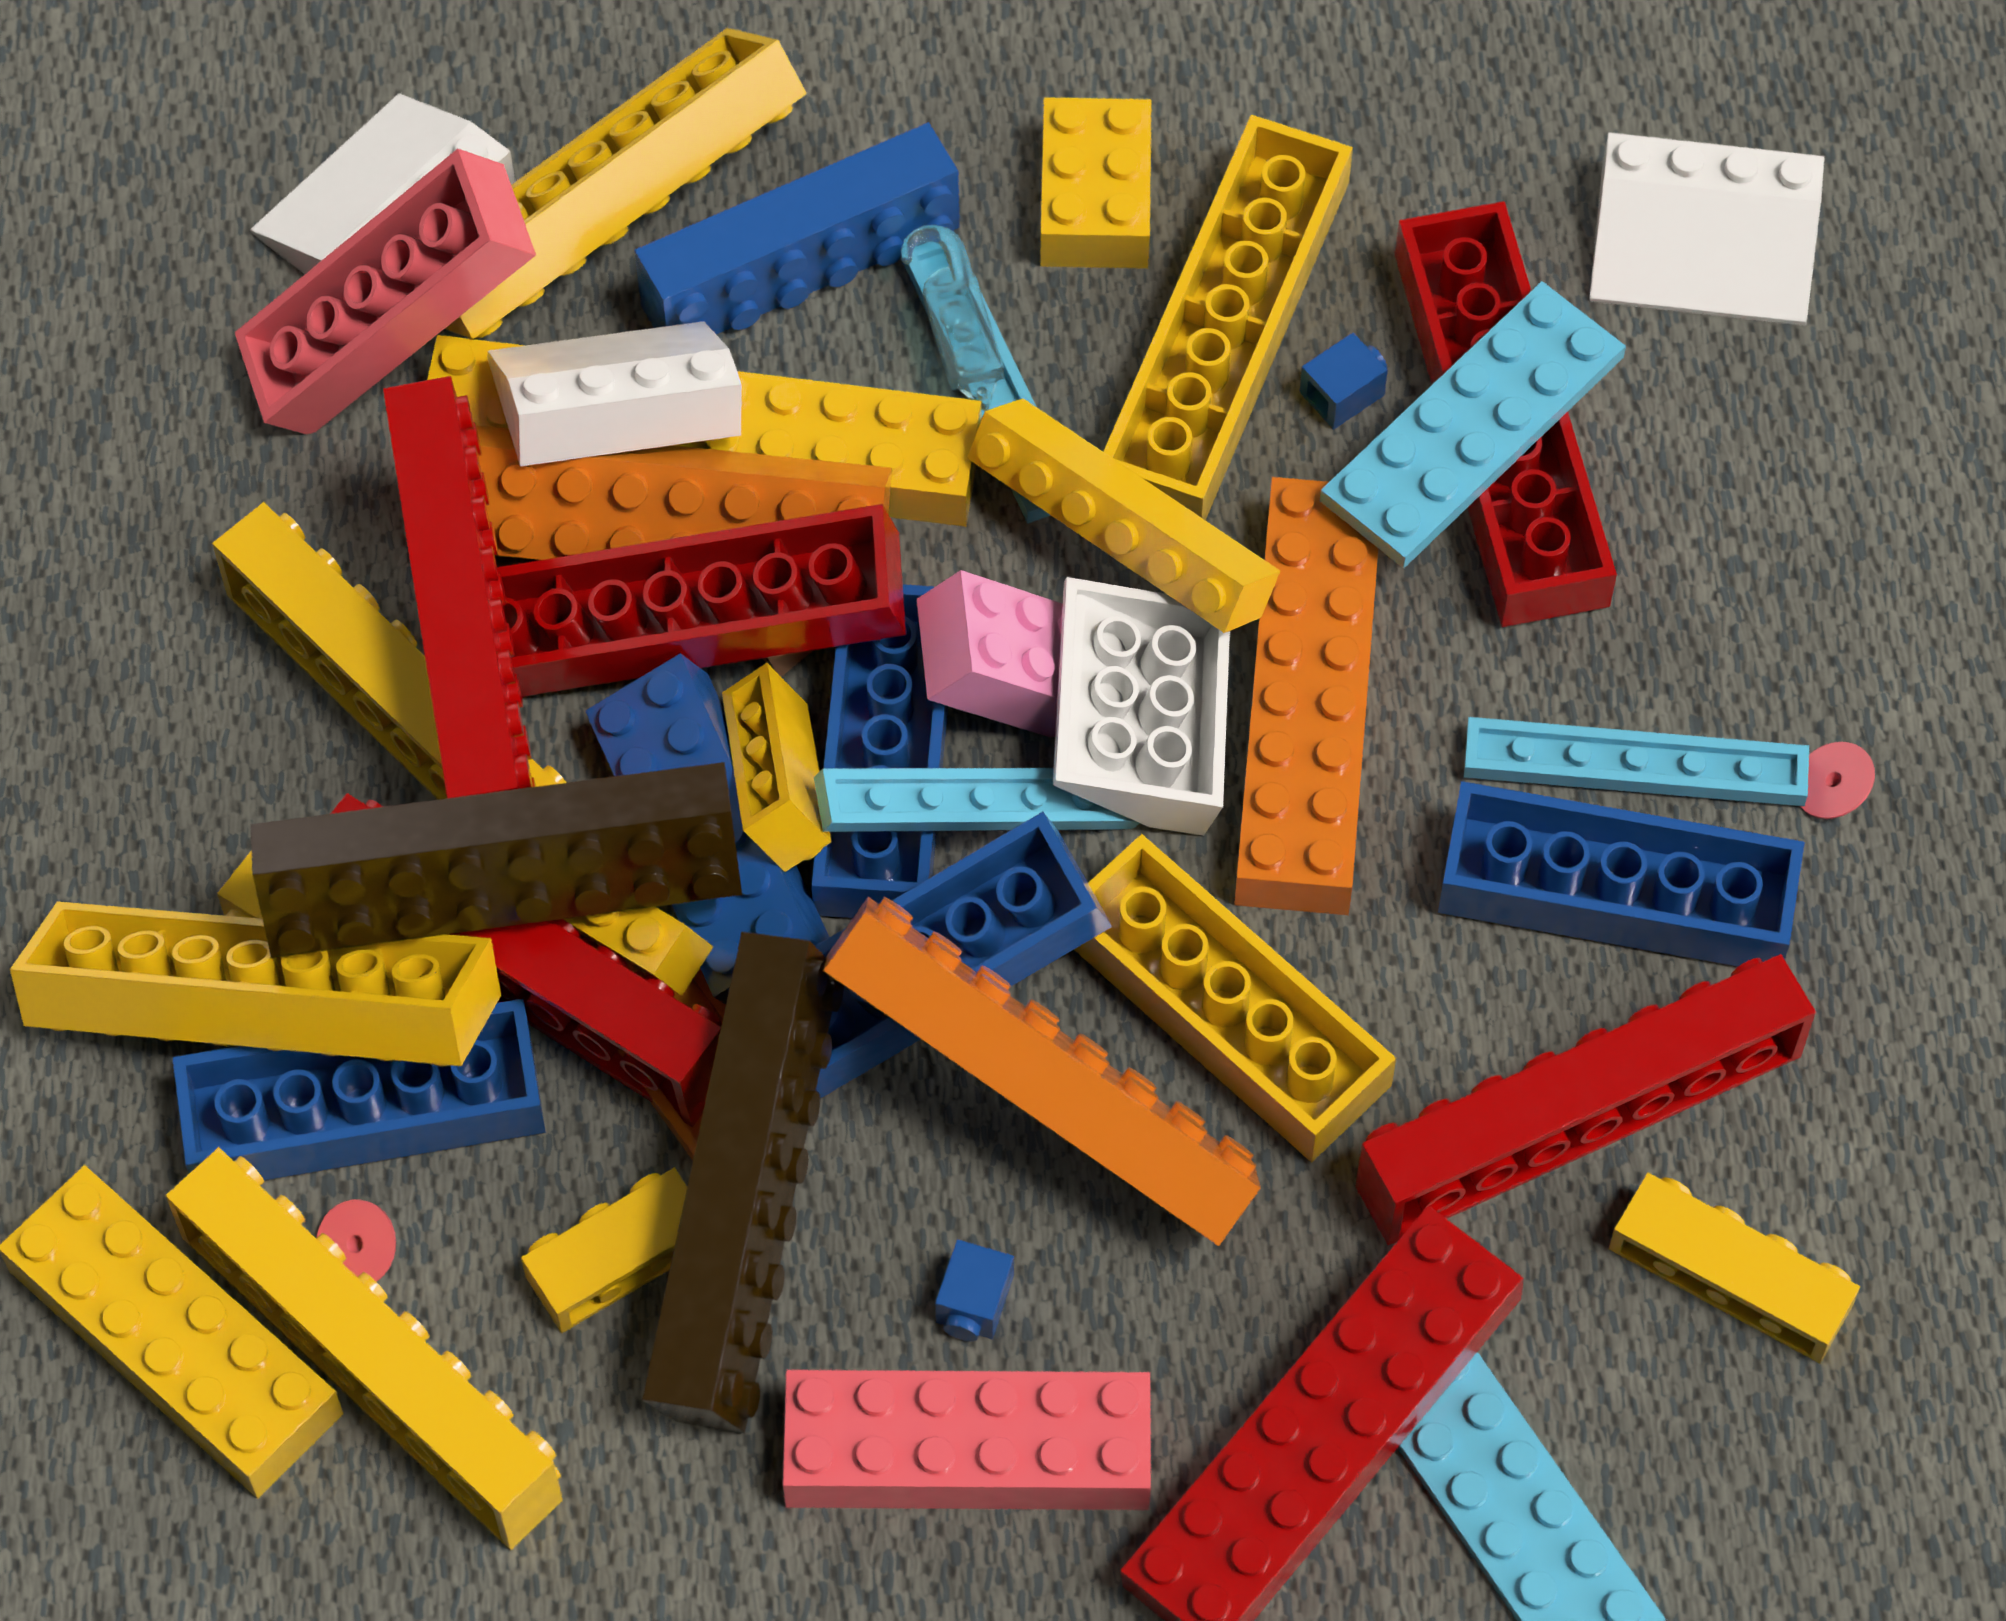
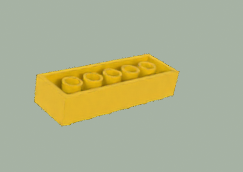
[1074,834,1396,1163]
[0,1165,344,1499]

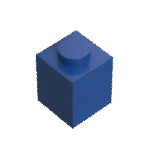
[1299,332,1388,430]
[935,1239,1014,1341]

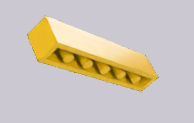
[967,398,1280,633]

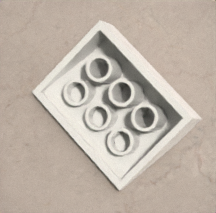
[250,93,515,274]
[1589,133,1824,326]
[487,321,742,466]
[1053,577,1230,836]

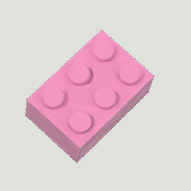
[917,570,1063,737]

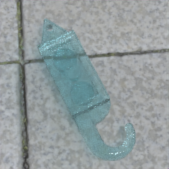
[900,225,1004,411]

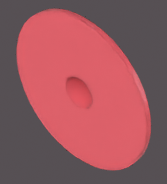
[1800,742,1875,819]
[316,1200,396,1282]

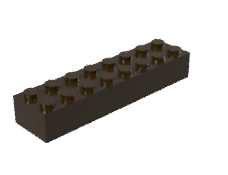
[250,762,742,958]
[642,932,844,1433]

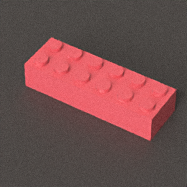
[234,149,536,435]
[783,1370,1151,1510]

